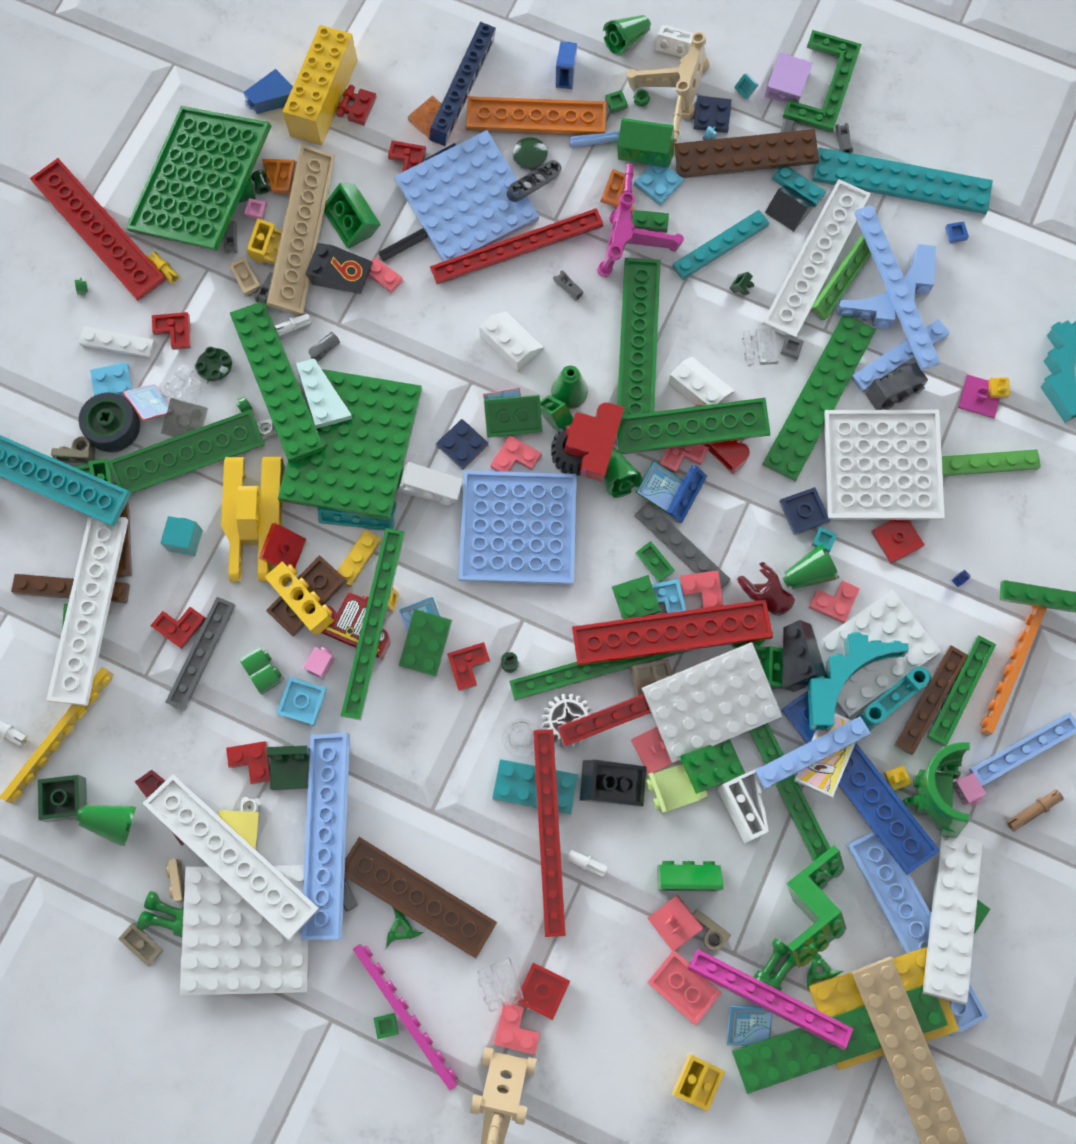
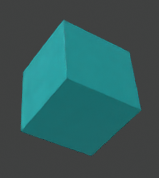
[160,516,203,556]

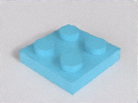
[634,165,684,206]
[90,362,133,399]
[276,677,327,726]

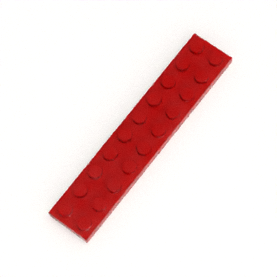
[30,158,166,301]
[572,599,773,666]

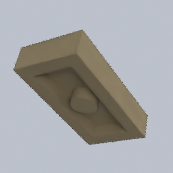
[118,923,164,966]

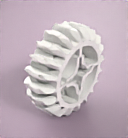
[542,694,592,747]

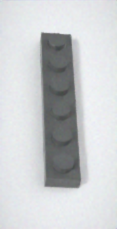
[635,502,731,589]
[165,597,236,711]

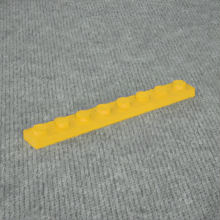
[0,667,114,804]

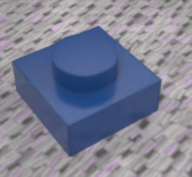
[945,221,969,243]

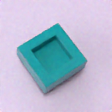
[734,73,759,99]
[812,527,837,553]

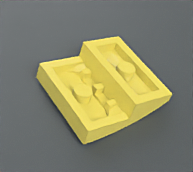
[218,810,259,850]

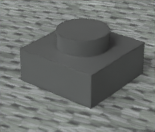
[780,336,804,360]

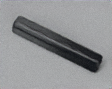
[378,228,427,261]

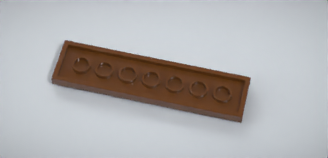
[674,129,819,178]
[344,837,498,959]

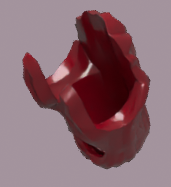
[737,562,795,616]

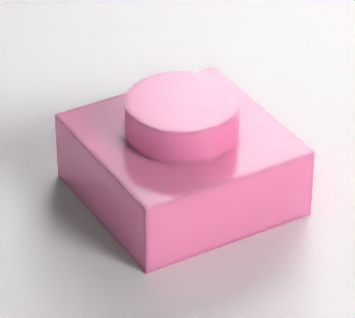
[244,198,267,220]

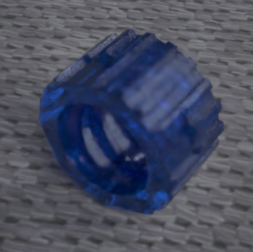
[951,569,971,587]

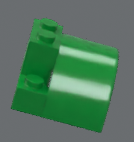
[913,742,970,838]

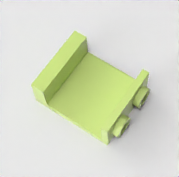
[646,763,708,814]

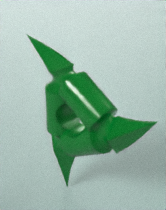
[386,907,425,949]
[807,953,843,990]

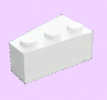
[397,462,463,505]
[717,768,769,844]

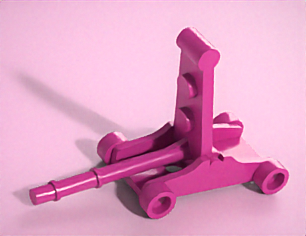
[597,164,684,277]

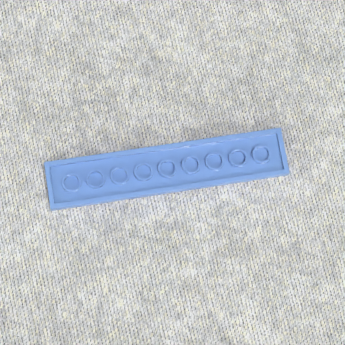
[301,733,350,940]
[846,832,988,1037]

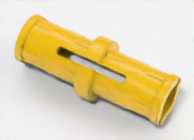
[148,251,180,284]

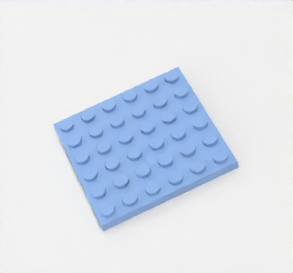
[394,130,539,262]
[459,471,577,585]

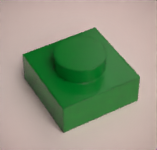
[605,90,628,113]
[374,1013,399,1039]

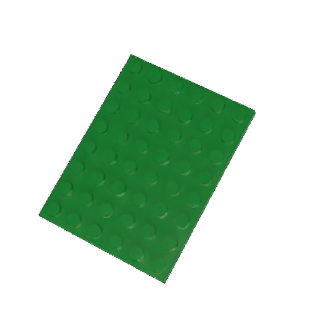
[126,106,272,251]
[278,369,422,520]

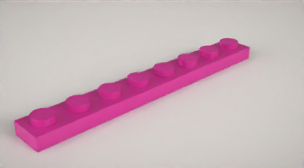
[352,944,458,1091]
[688,949,853,1050]

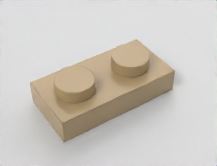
[229,257,261,297]
[166,859,185,902]

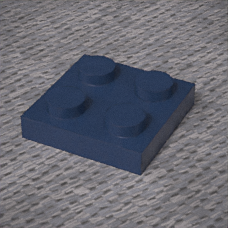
[693,95,732,133]
[436,419,489,470]
[779,487,830,535]

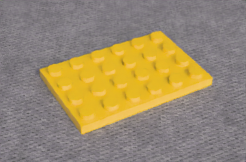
[809,947,959,1070]

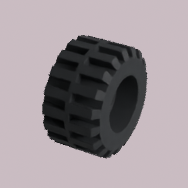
[551,425,583,476]

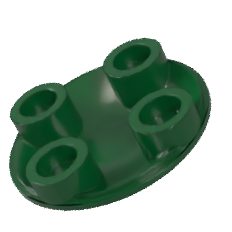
[513,137,548,171]
[195,346,232,381]

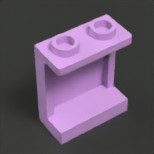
[764,53,813,104]

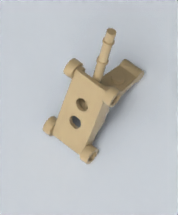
[627,32,710,143]
[470,1047,537,1144]

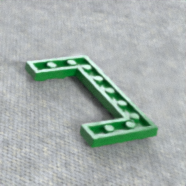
[783,30,862,133]

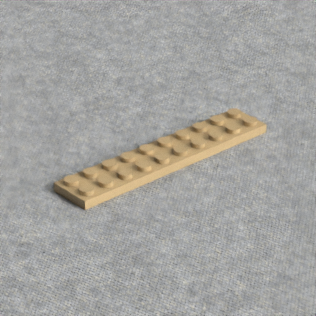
[266,144,335,316]
[851,956,968,1144]

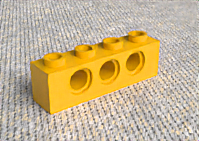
[265,562,334,636]

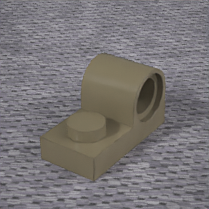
[51,436,95,464]
[693,909,731,951]

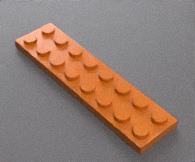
[466,96,606,135]

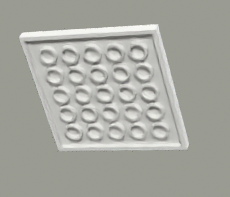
[824,410,945,520]
[180,865,309,995]

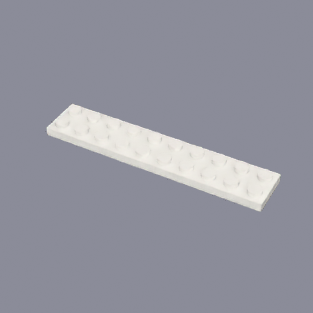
[762,179,870,338]
[47,516,128,706]
[143,775,319,941]

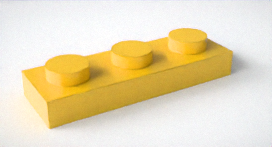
[338,529,382,587]

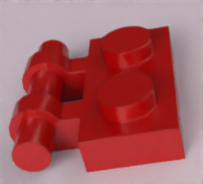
[336,85,377,126]

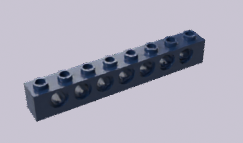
[429,21,496,146]

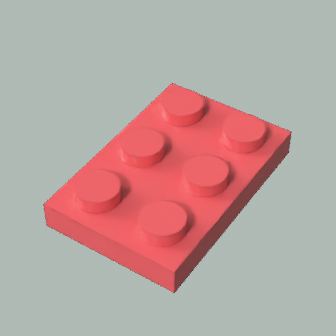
[647,950,722,1026]

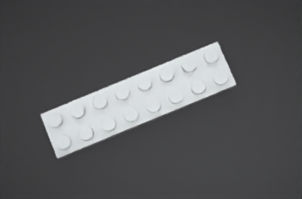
[923,836,983,1005]

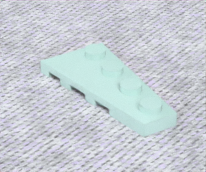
[296,359,352,429]

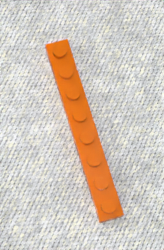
[980,606,1047,736]

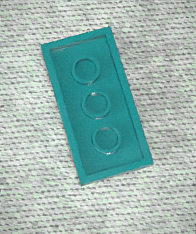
[492,759,578,815]

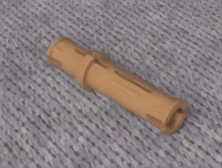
[1006,789,1064,832]

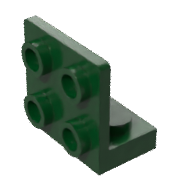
[266,745,310,790]

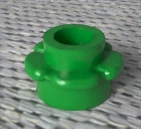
[633,89,650,107]
[75,277,88,295]
[236,397,253,412]

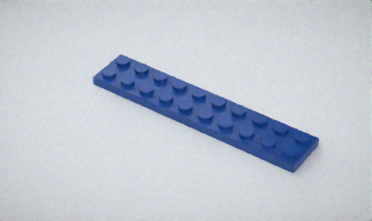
[781,691,940,875]

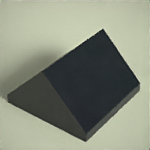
[765,186,814,232]

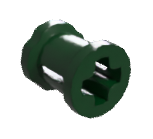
[250,170,271,195]
[501,652,518,673]

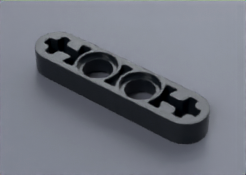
[506,160,562,202]

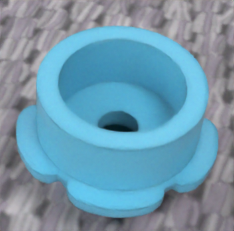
[703,126,717,140]

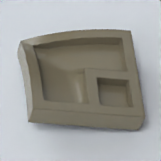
[630,659,672,697]

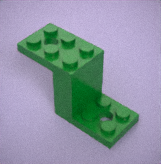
[787,845,847,968]

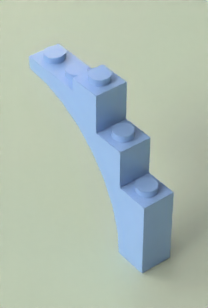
[837,244,936,329]

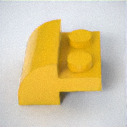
[246,218,282,265]
[672,1053,725,1112]

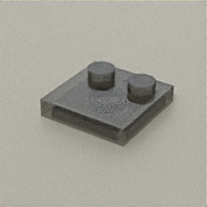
[161,398,208,437]

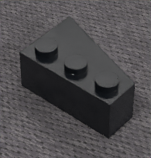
[865,362,928,410]
[782,620,828,692]

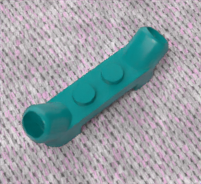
[855,666,931,731]

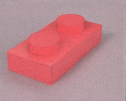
[368,257,403,294]

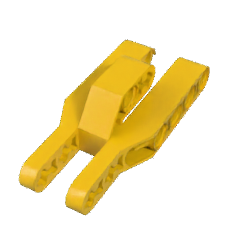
[221,456,284,582]

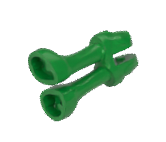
[137,891,184,937]
[753,938,805,991]

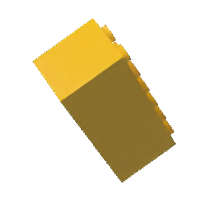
[282,25,358,145]

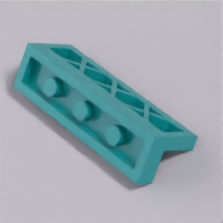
[317,502,397,530]

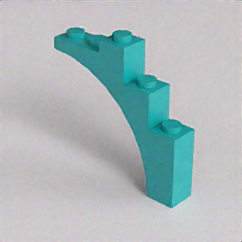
[1041,320,1076,423]
[807,632,909,731]

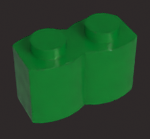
[240,648,282,695]

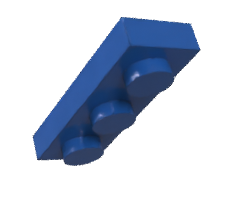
[666,465,707,523]

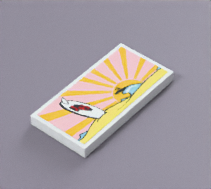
[794,713,855,799]

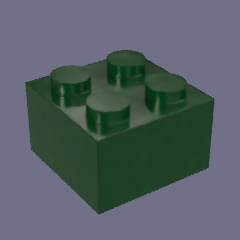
[38,775,87,822]

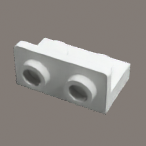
[655,25,693,58]

